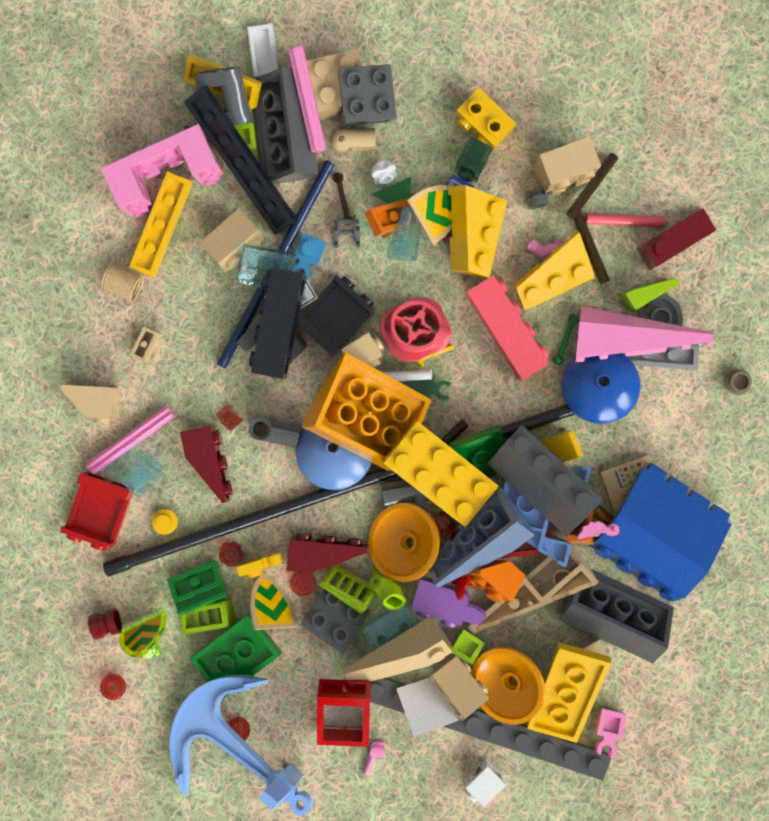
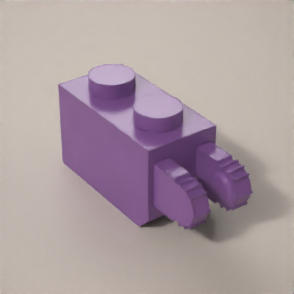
[411,577,487,628]

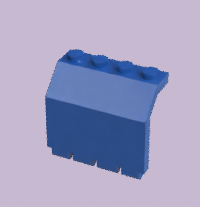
[588,463,732,601]

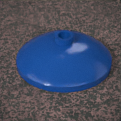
[561,353,641,424]

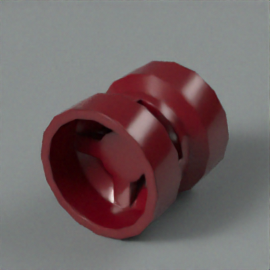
[88,608,122,640]

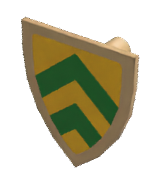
[407,185,452,245]
[249,572,299,630]

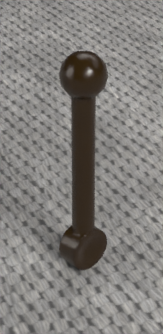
[332,172,353,225]

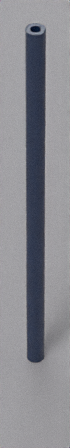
[217,160,335,369]

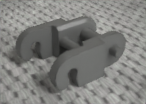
[334,215,360,248]

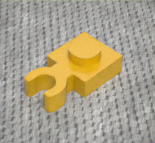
[236,551,284,579]

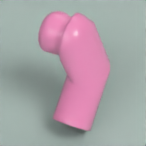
[526,238,565,260]

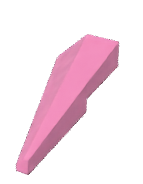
[576,306,713,362]

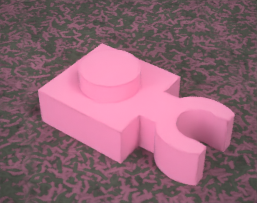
[594,707,627,758]

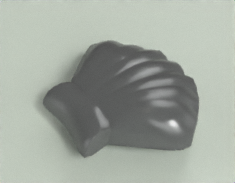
[639,293,683,326]

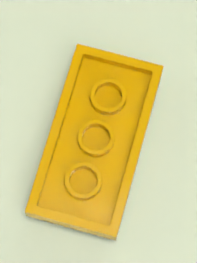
[382,420,499,528]
[527,642,611,743]

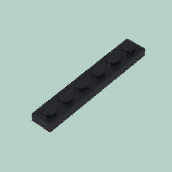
[184,85,298,236]

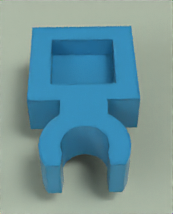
[291,233,327,280]

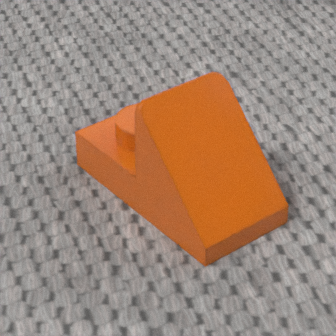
[364,199,417,239]

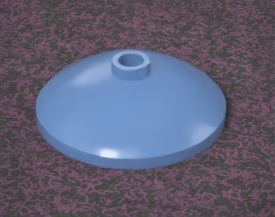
[296,428,372,490]

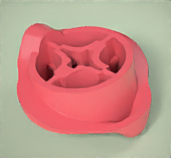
[380,297,452,362]

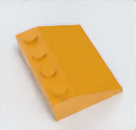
[302,353,431,471]

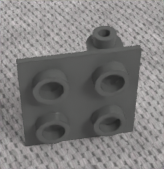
[300,583,370,654]

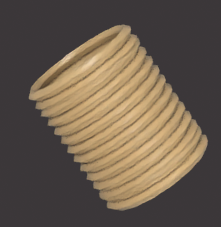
[101,263,144,302]

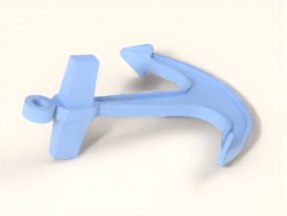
[169,675,313,816]

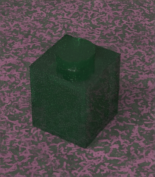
[454,136,493,183]

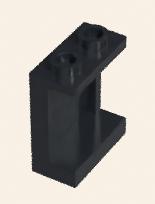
[298,275,375,357]

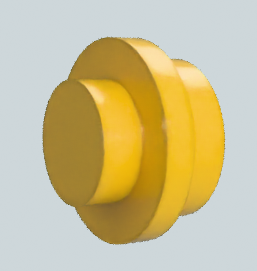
[152,509,178,535]

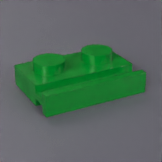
[167,560,229,616]

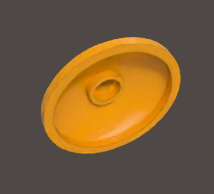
[368,503,440,582]
[471,647,545,725]

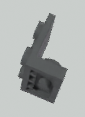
[338,64,397,127]

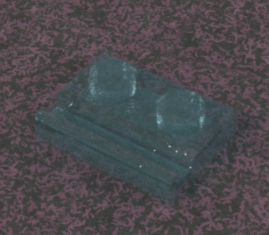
[236,244,296,288]

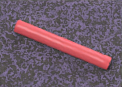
[586,214,665,227]

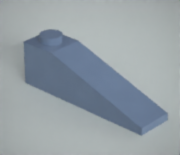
[429,485,534,587]

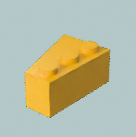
[448,185,507,278]

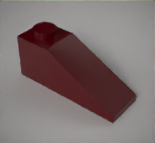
[636,208,716,270]

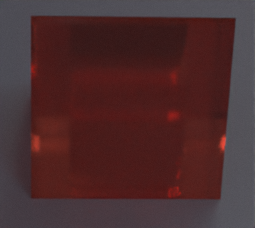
[216,405,242,431]

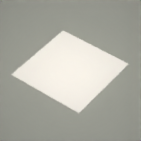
[397,677,459,736]

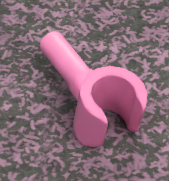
[363,741,385,776]

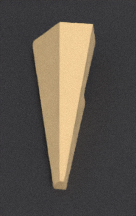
[468,547,599,634]

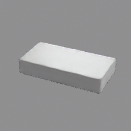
[247,23,279,80]

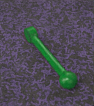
[553,314,578,365]

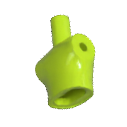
[369,567,406,610]

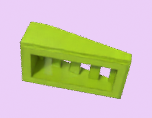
[620,278,680,312]
[319,565,376,614]
[179,598,237,634]

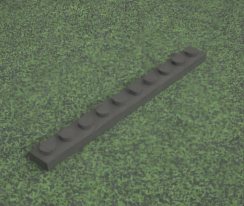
[371,678,611,781]

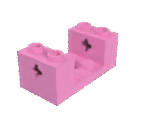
[101,124,224,217]

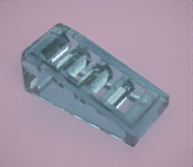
[387,207,421,261]

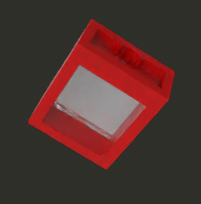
[317,679,371,747]

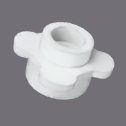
[371,161,398,185]

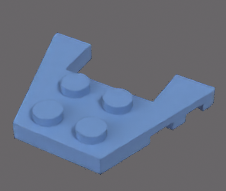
[503,466,592,567]

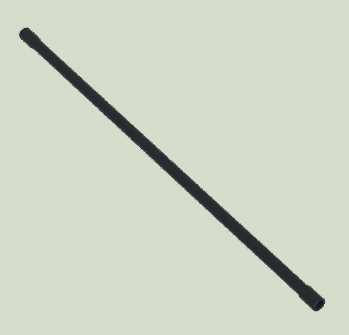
[103,404,575,577]

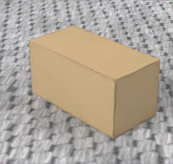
[130,326,161,363]

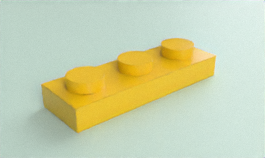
[183,54,262,109]

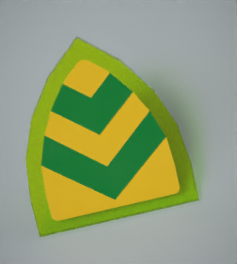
[119,611,167,659]

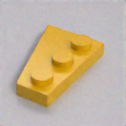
[514,230,595,310]

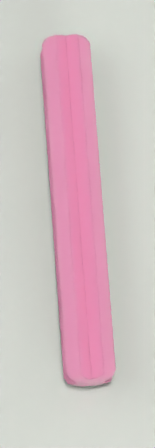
[288,46,326,153]
[86,406,175,474]

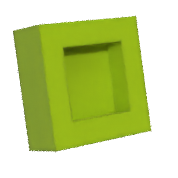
[452,628,485,665]

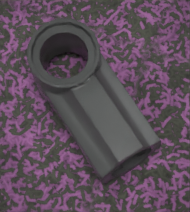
[249,417,301,448]
[381,480,431,506]

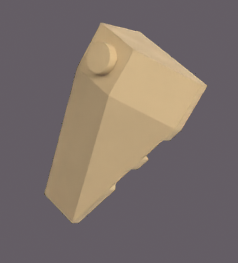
[342,616,452,681]

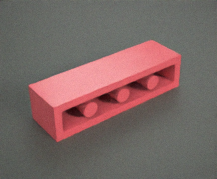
[465,275,549,381]

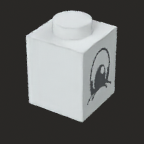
[464,758,506,807]

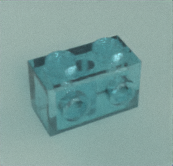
[361,600,420,651]

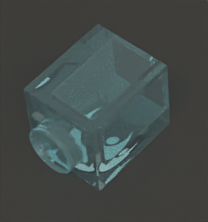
[120,457,165,498]

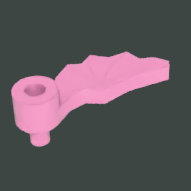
[577,521,619,540]

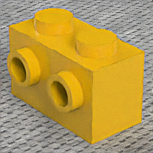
[455,87,517,152]

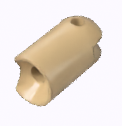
[331,128,376,154]

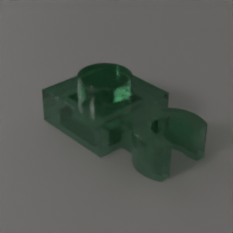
[406,375,451,400]

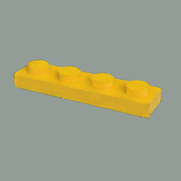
[129,172,193,278]

